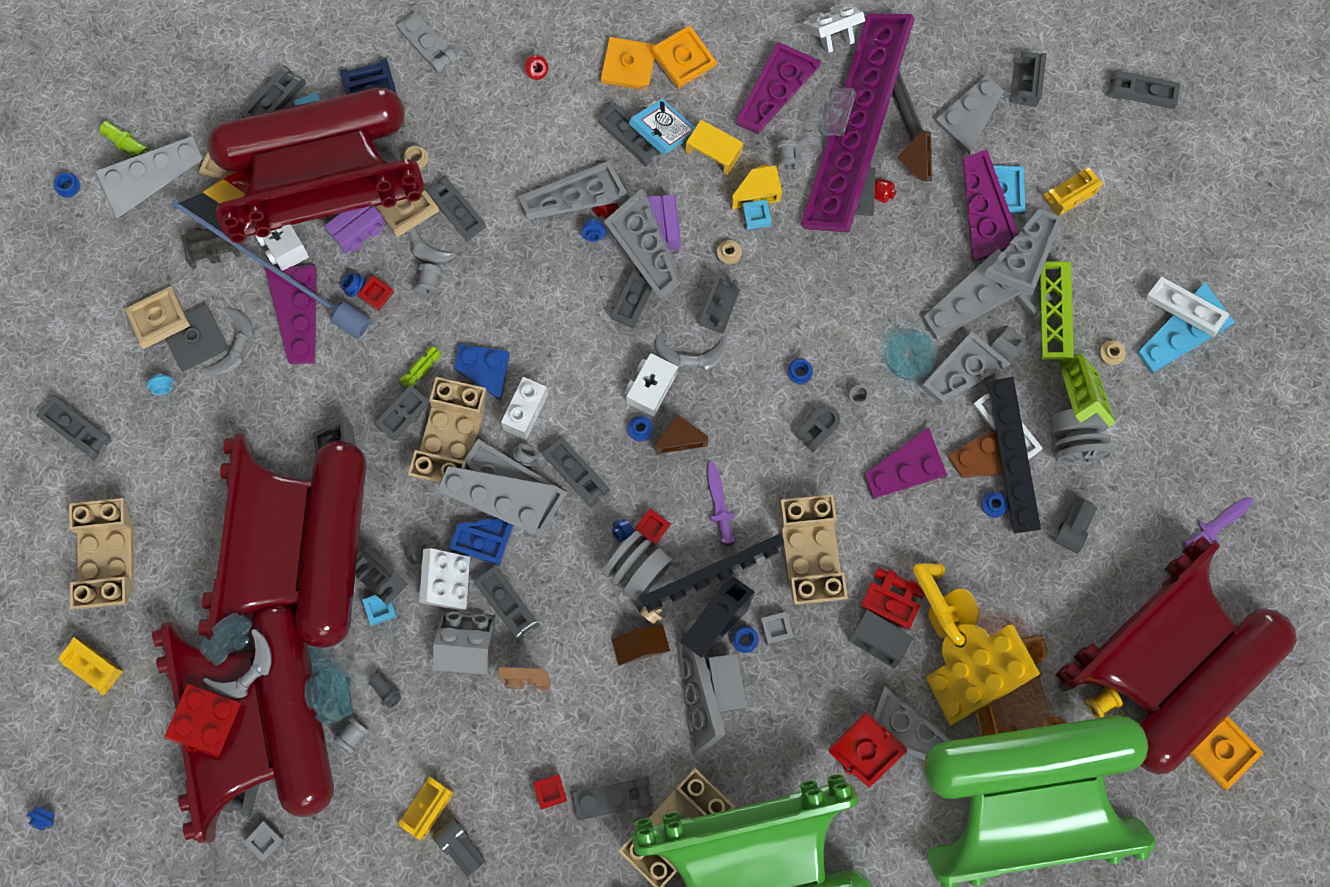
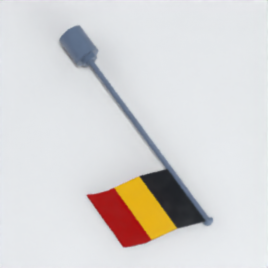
[172,170,372,340]

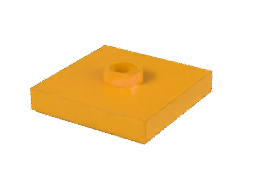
[650,25,717,89]
[601,37,656,91]
[1190,716,1264,790]

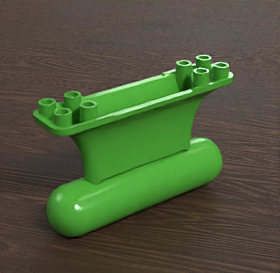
[923,715,1156,887]
[632,774,872,887]

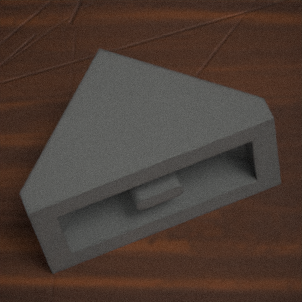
[313,417,355,456]

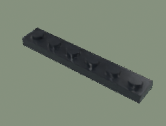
[987,377,1041,534]
[635,533,785,613]

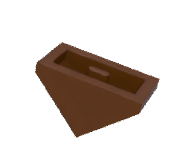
[897,131,932,182]
[656,415,708,454]
[612,625,670,666]

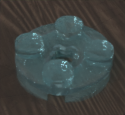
[885,331,936,381]
[200,613,252,666]
[305,667,353,724]

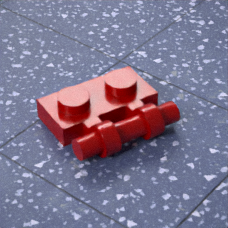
[860,567,925,630]

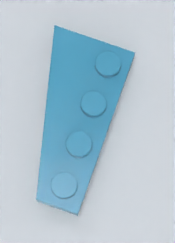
[1137,282,1235,374]

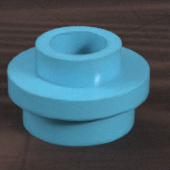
[146,374,174,395]

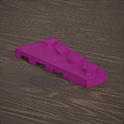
[736,42,821,134]
[962,149,1018,261]
[265,266,317,364]

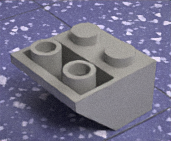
[433,612,496,675]

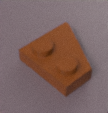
[947,430,1003,478]

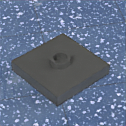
[165,305,229,372]

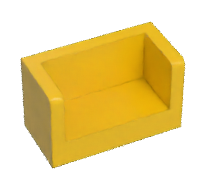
[685,119,744,176]

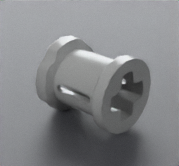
[777,140,800,171]
[414,263,442,295]
[333,716,370,753]

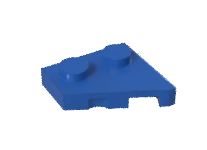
[454,344,510,400]
[449,519,514,566]

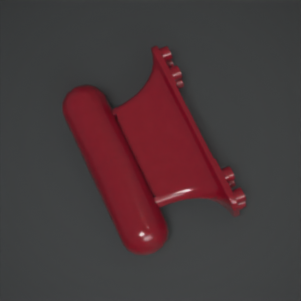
[207,87,424,243]
[198,433,367,648]
[1055,536,1297,775]
[152,605,334,844]

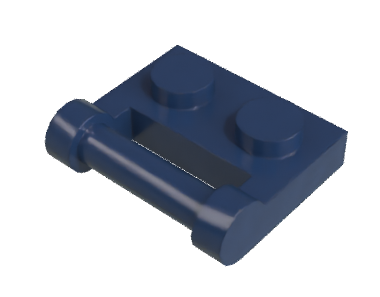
[339,58,397,94]

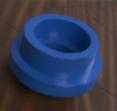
[54,173,80,197]
[581,219,606,242]
[341,272,365,297]
[787,359,813,384]
[628,416,653,442]
[981,492,1008,518]
[612,519,635,543]
[732,626,759,653]
[26,807,55,831]

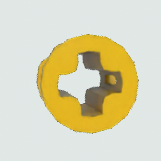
[1085,687,1123,718]

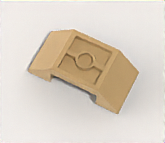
[408,377,487,483]
[780,494,848,605]
[69,498,134,610]
[618,768,735,887]

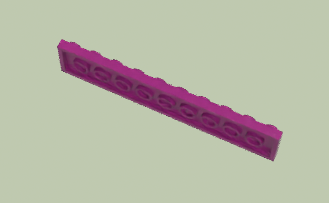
[801,14,915,233]

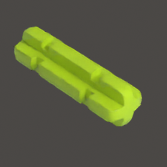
[399,346,441,389]

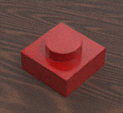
[357,275,394,312]
[634,509,671,546]
[533,774,567,810]

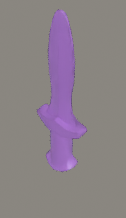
[708,461,736,547]
[1183,498,1253,548]

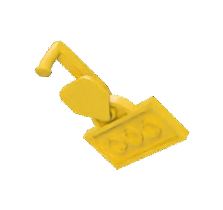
[913,563,1040,726]

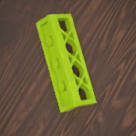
[1040,262,1074,365]
[1060,353,1116,427]

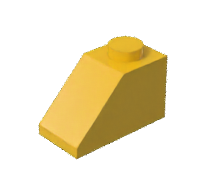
[731,165,782,209]

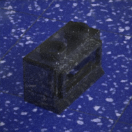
[181,228,242,269]

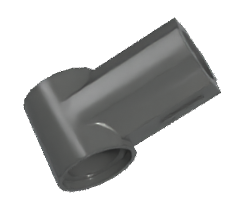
[1053,498,1097,554]
[432,817,486,877]

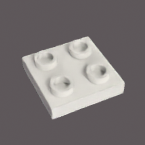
[802,4,865,53]
[419,548,470,610]

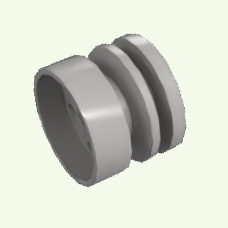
[1051,409,1113,464]
[602,531,673,602]

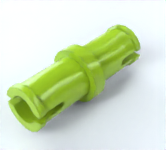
[99,121,149,157]

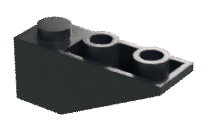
[680,577,755,658]

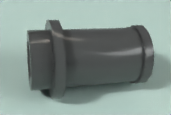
[369,673,402,708]

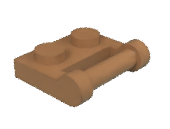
[498,667,551,690]

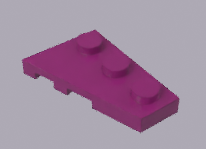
[864,428,947,500]

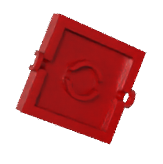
[164,684,241,758]
[828,712,907,788]

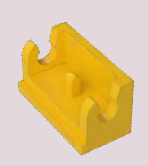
[1042,167,1104,216]
[58,637,123,696]
[398,776,455,841]

